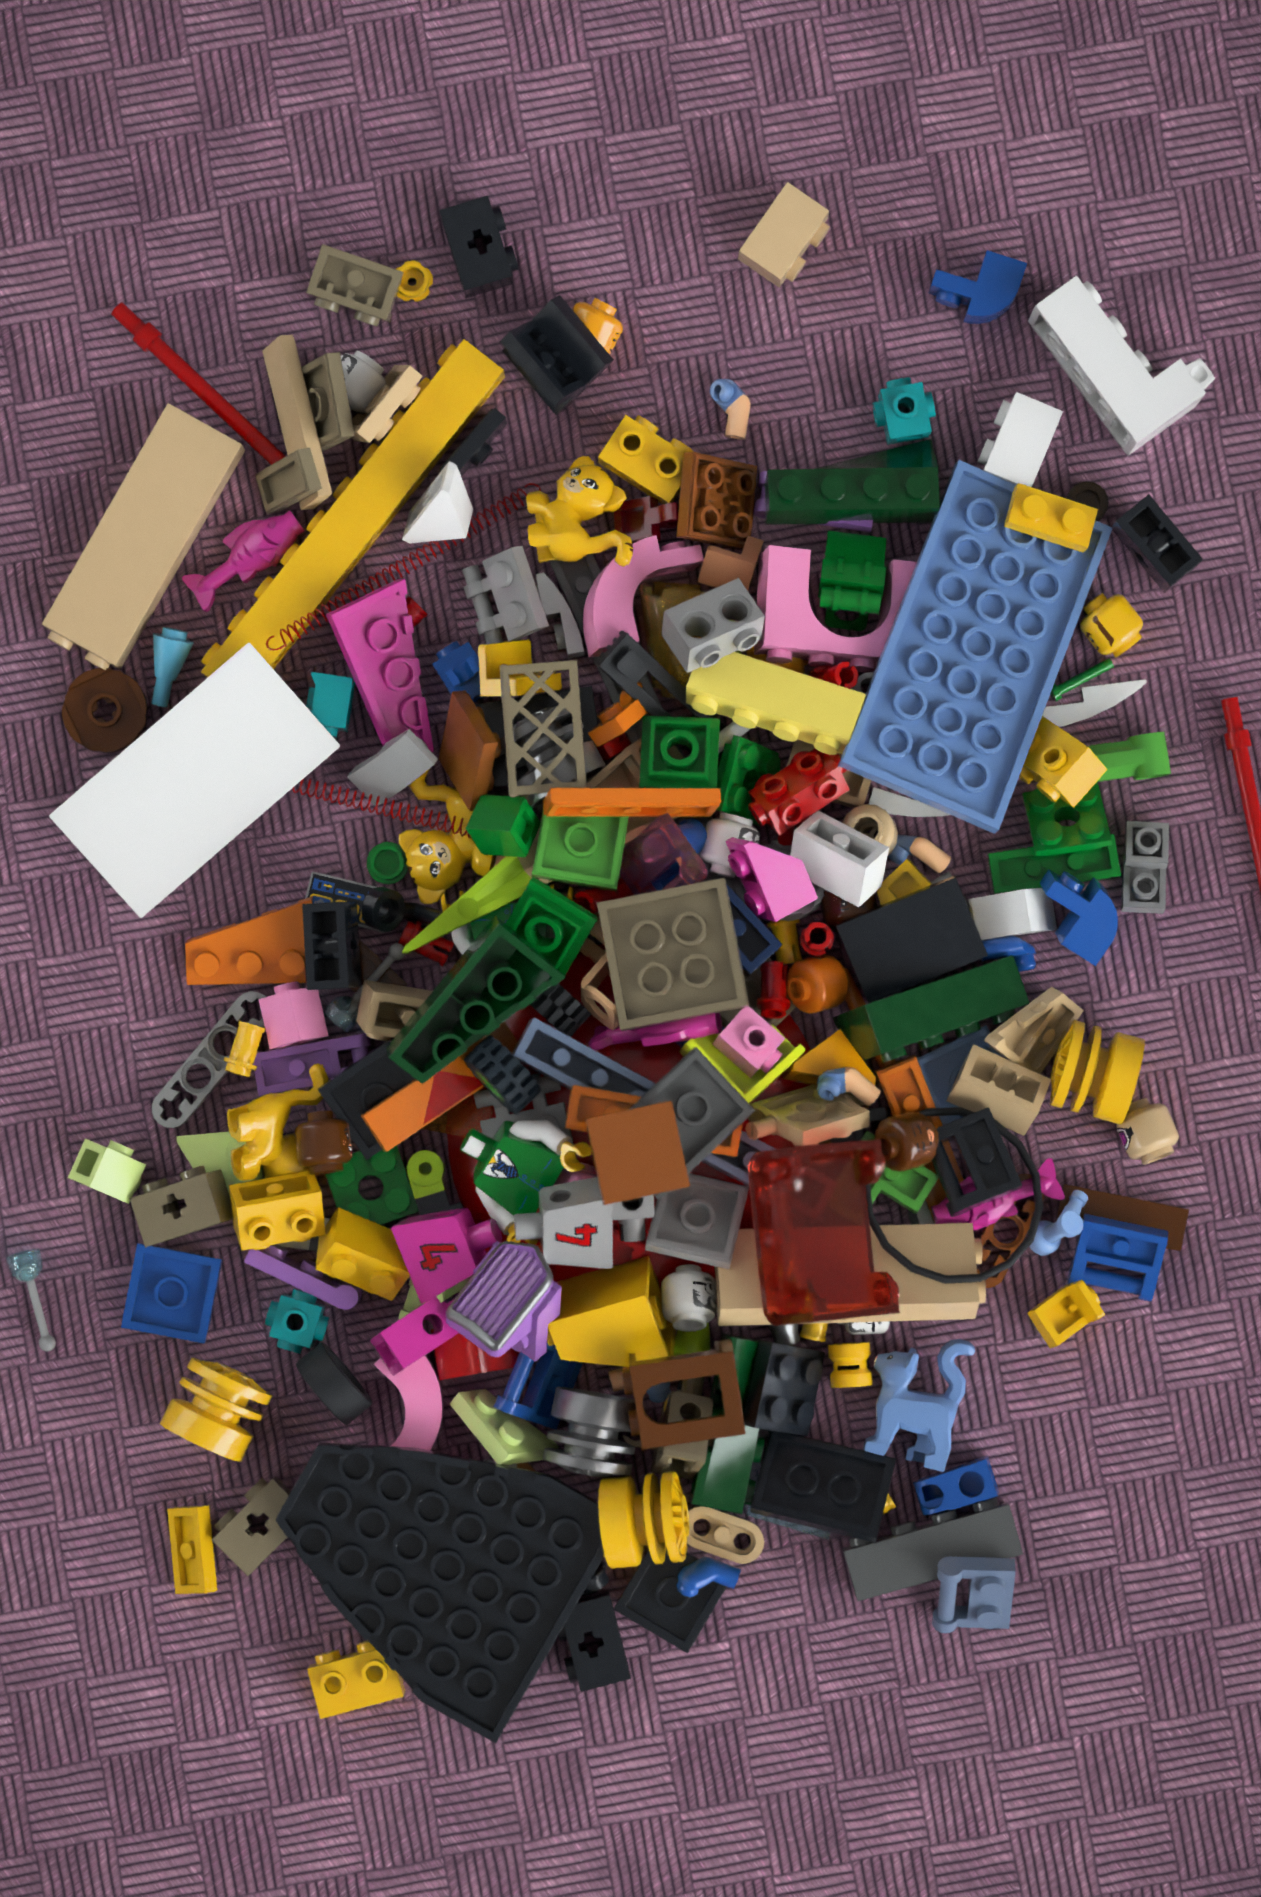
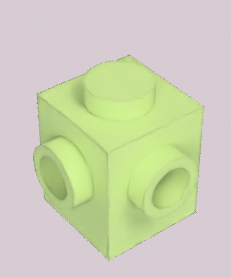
[68,1139,146,1204]

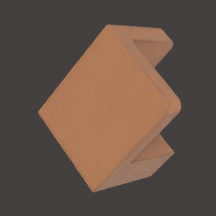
[698,536,764,591]

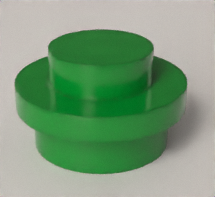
[367,842,408,885]

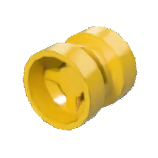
[828,1342,873,1388]

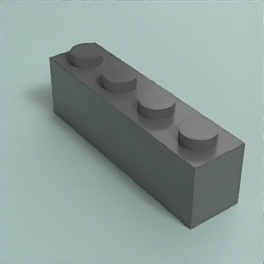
[842,1497,1023,1601]

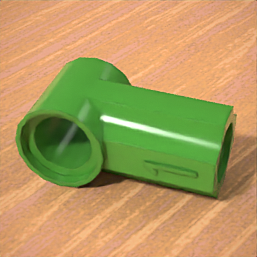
[1088,732,1171,782]

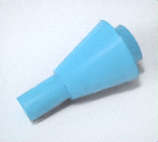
[151,627,194,707]

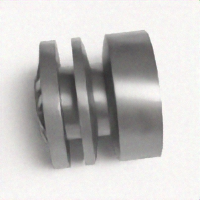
[500,706,606,808]
[543,1387,636,1478]

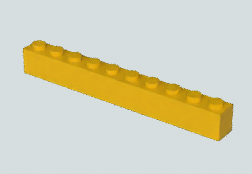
[201,339,505,678]

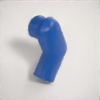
[981,936,1036,972]
[677,1557,741,1597]

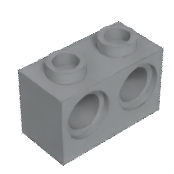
[661,578,765,673]

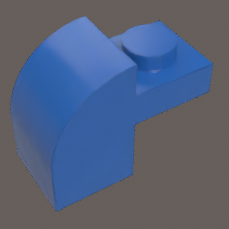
[928,250,1027,324]
[1040,869,1118,966]

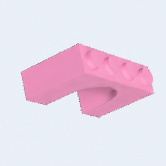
[754,545,917,673]

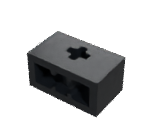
[439,195,519,298]
[1112,494,1203,593]
[302,902,362,990]
[558,1592,631,1692]

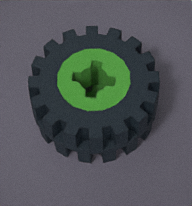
[464,1035,542,1115]

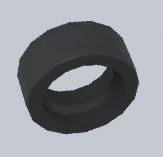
[296,1342,372,1425]

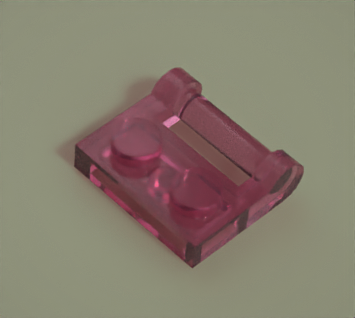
[619,812,708,895]

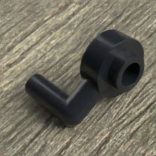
[362,887,443,932]

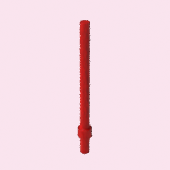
[111,302,286,465]
[1221,697,1261,893]

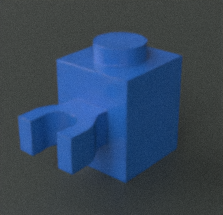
[432,641,485,703]

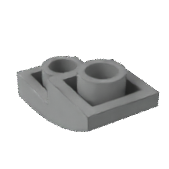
[535,572,585,659]
[347,729,438,806]
[1121,821,1169,914]

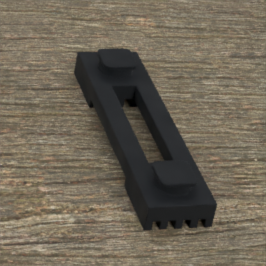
[594,630,726,767]

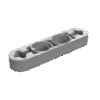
[152,991,266,1128]

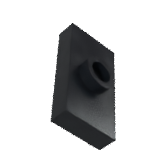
[439,408,507,477]

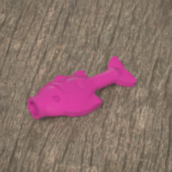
[182,510,305,612]
[588,1012,722,1051]
[931,1158,1065,1231]

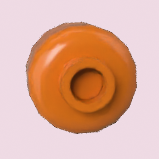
[786,954,850,1014]

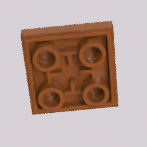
[676,452,757,550]
[439,690,501,811]
[585,1100,690,1205]

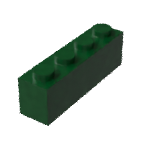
[764,438,940,525]
[386,915,566,1084]
[833,955,1029,1063]
[689,1333,764,1514]

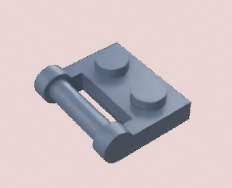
[932,1556,1016,1633]

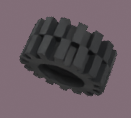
[530,983,592,1037]

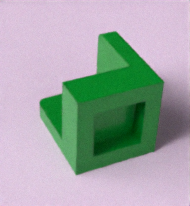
[466,795,541,857]

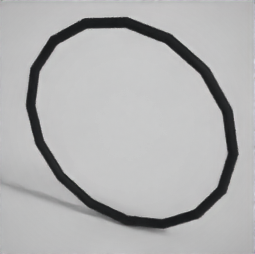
[862,1107,1043,1284]

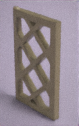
[500,660,587,798]

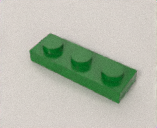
[987,834,1121,895]

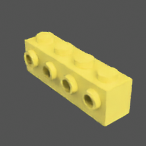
[686,652,866,755]

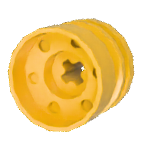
[1050,1020,1145,1125]
[160,1357,273,1462]
[598,1471,689,1569]

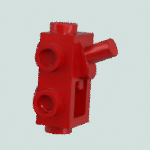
[748,748,849,846]

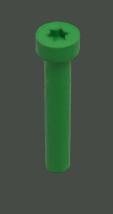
[1050,658,1114,702]

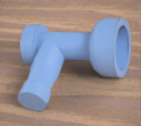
[1026,1190,1088,1256]

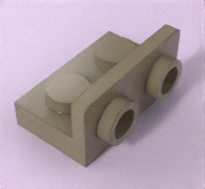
[306,244,404,327]

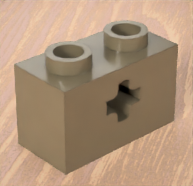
[129,1165,233,1247]
[212,1476,291,1576]

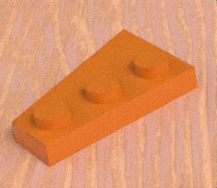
[185,896,313,985]

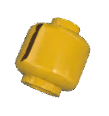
[1080,593,1143,657]

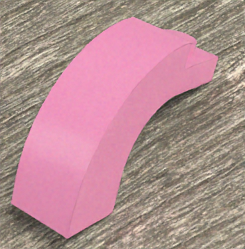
[583,535,704,658]
[374,1354,444,1451]

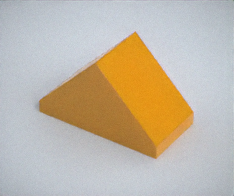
[782,1029,876,1085]

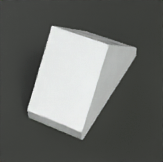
[402,461,473,544]
[968,888,1057,940]

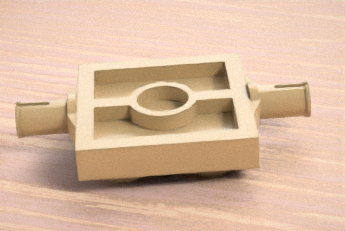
[746,1084,870,1149]

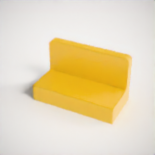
[478,640,562,697]

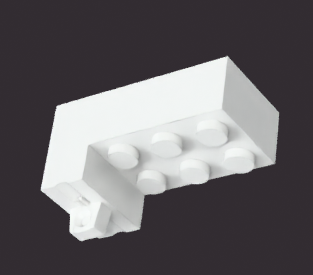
[1028,275,1215,456]

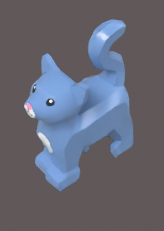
[863,1339,975,1472]

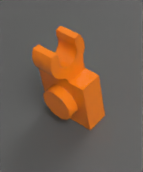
[588,682,648,747]

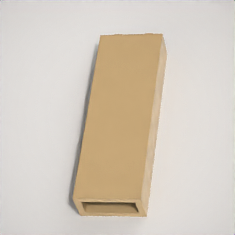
[42,403,245,670]
[714,1223,986,1326]

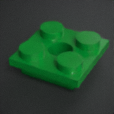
[639,716,720,788]
[716,735,781,826]
[1022,782,1112,857]
[506,877,599,975]
[325,1145,419,1225]

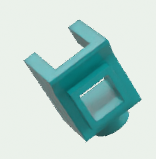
[306,672,355,738]

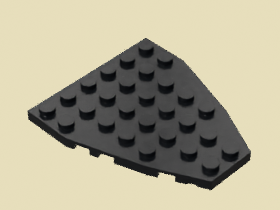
[275,1442,604,1743]

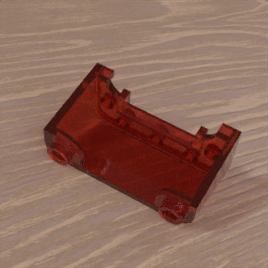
[748,1139,900,1326]

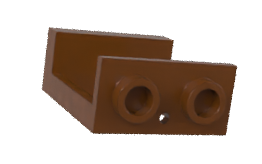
[622,1339,746,1449]

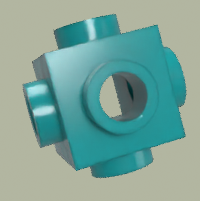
[872,377,936,445]
[265,1289,330,1354]

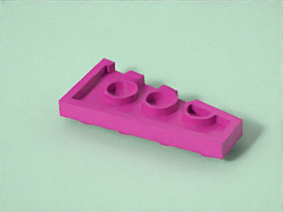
[326,578,434,752]

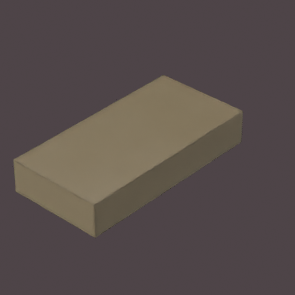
[255,448,322,514]

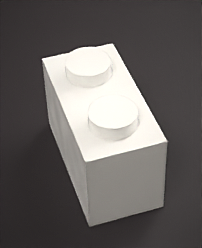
[978,392,1063,487]
[790,810,889,907]

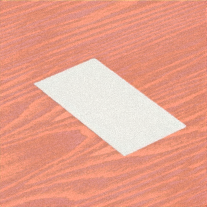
[49,643,340,918]

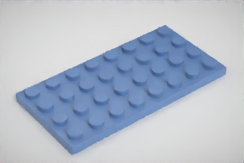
[838,460,1112,834]

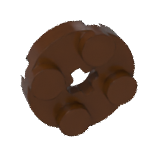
[62,668,148,754]

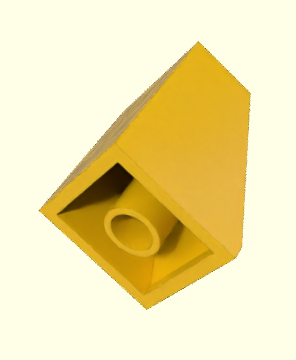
[547,1256,676,1367]

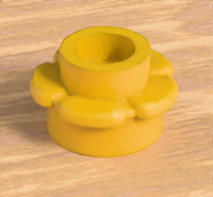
[396,260,433,302]

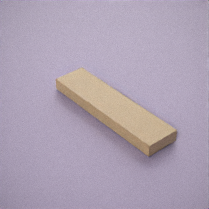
[262,335,332,510]

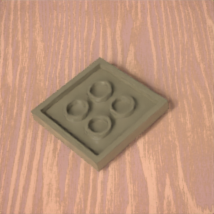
[597,878,749,1031]

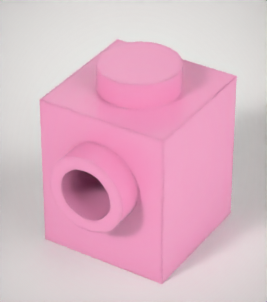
[259,982,329,1049]
[712,1007,785,1078]

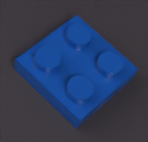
[121,1243,223,1344]

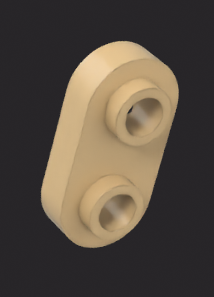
[687,1505,764,1564]

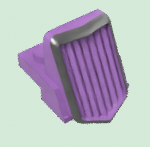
[446,1241,562,1361]

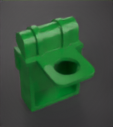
[818,530,887,631]

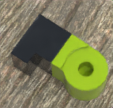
[407,1150,463,1215]

